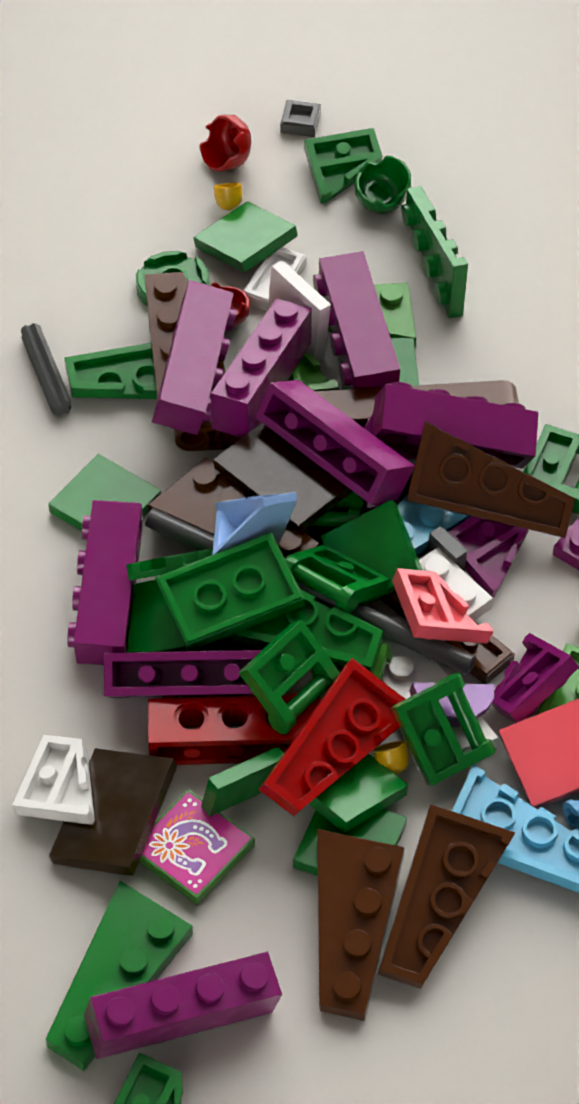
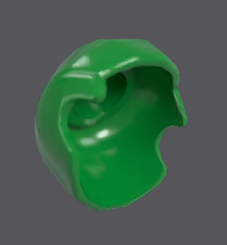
[355,155,411,213]

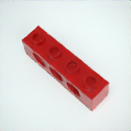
[148,693,320,765]

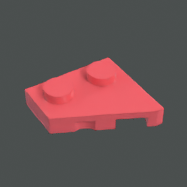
[392,568,493,644]

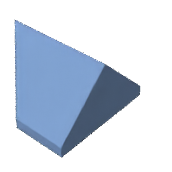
[212,492,297,555]

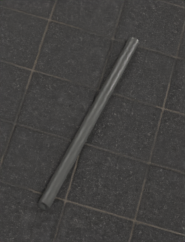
[145,508,476,675]

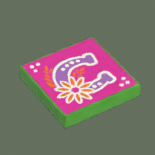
[139,790,255,906]

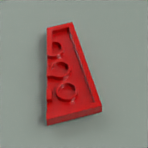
[258,658,405,817]

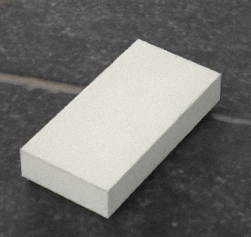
[244,247,307,311]

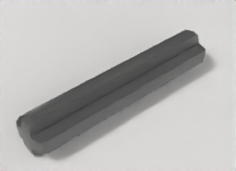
[21,323,72,416]

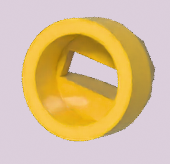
[213,183,243,210]
[372,741,409,775]

